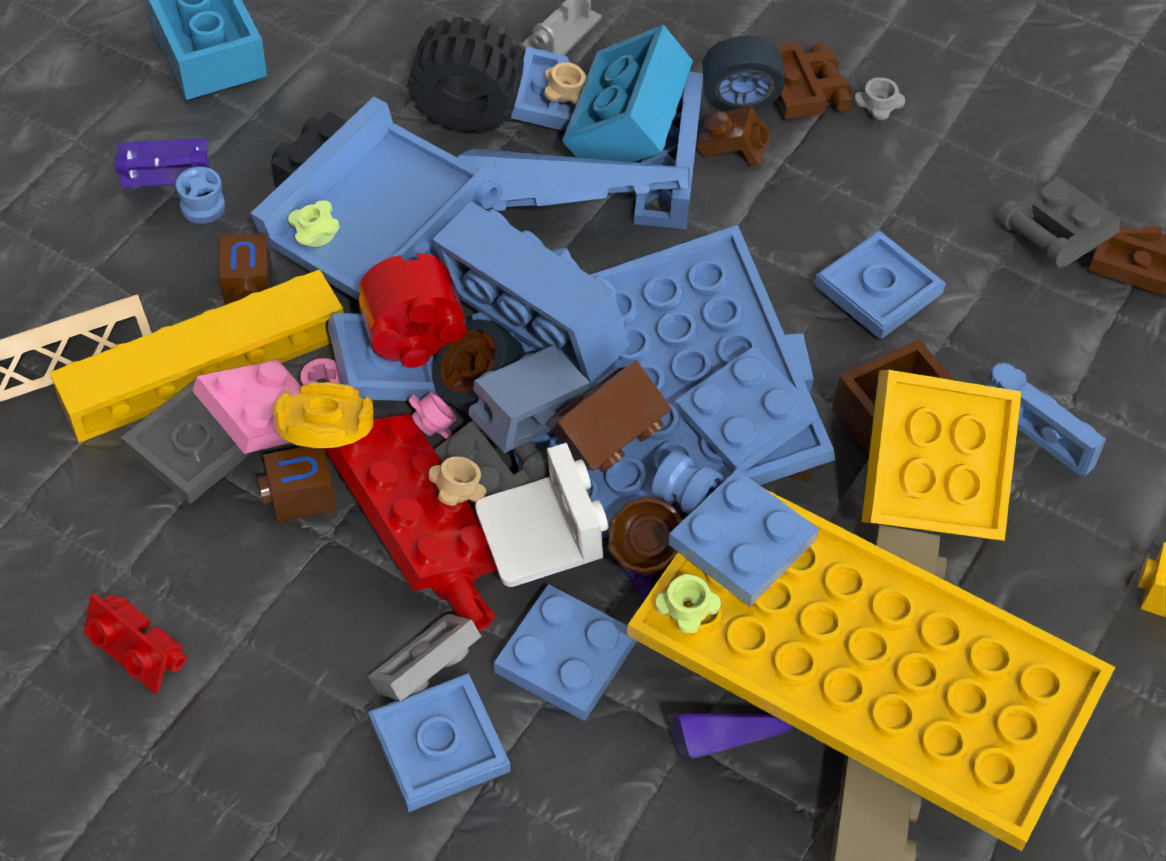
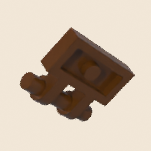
[776,42,853,120]

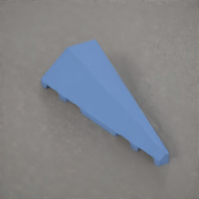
[458,148,692,211]

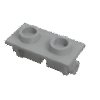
[521,0,602,56]

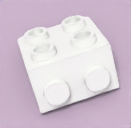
[475,443,608,587]

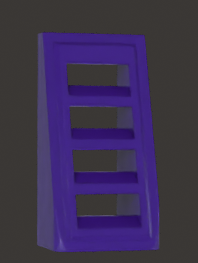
[668,713,792,759]

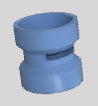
[652,451,724,515]

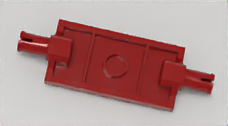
[324,413,497,632]

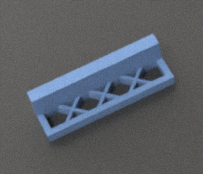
[634,72,703,230]

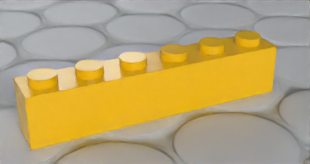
[49,269,344,443]

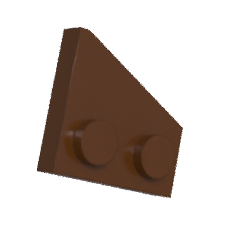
[1089,226,1166,296]

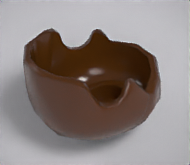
[608,496,683,577]

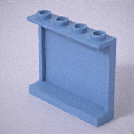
[250,97,503,300]

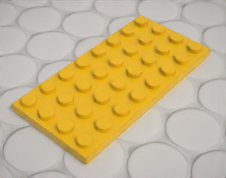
[627,489,1115,851]

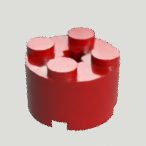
[358,253,467,368]

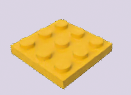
[861,370,1021,541]

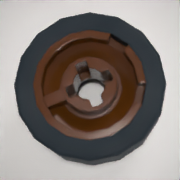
[432,319,526,414]

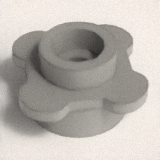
[854,77,905,120]

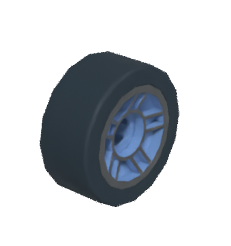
[702,35,785,111]

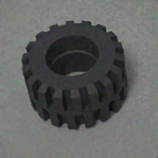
[407,17,524,134]

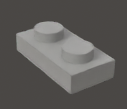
[368,614,482,702]

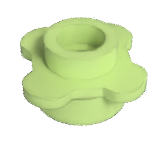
[288,200,340,247]
[655,574,721,633]

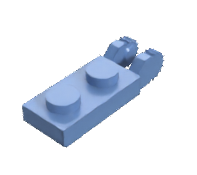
[988,362,1106,477]

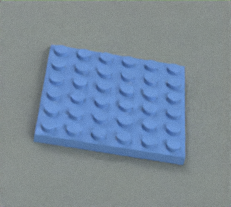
[471,225,835,539]

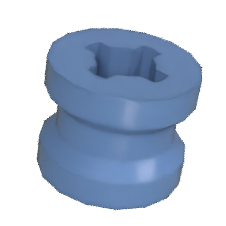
[176,167,226,224]

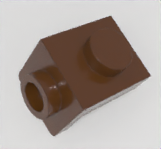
[696,106,770,166]

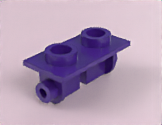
[115,138,210,188]

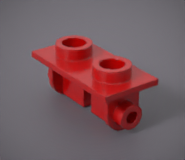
[83,593,187,694]

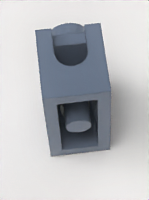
[468,345,590,453]

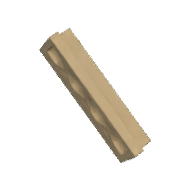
[0,294,152,402]

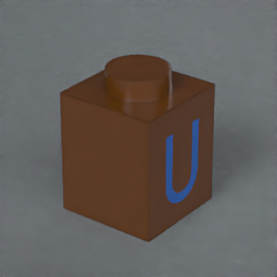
[219,233,272,305]
[257,446,336,523]

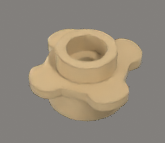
[544,62,587,104]
[428,456,486,505]

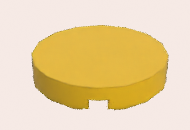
[273,382,373,448]

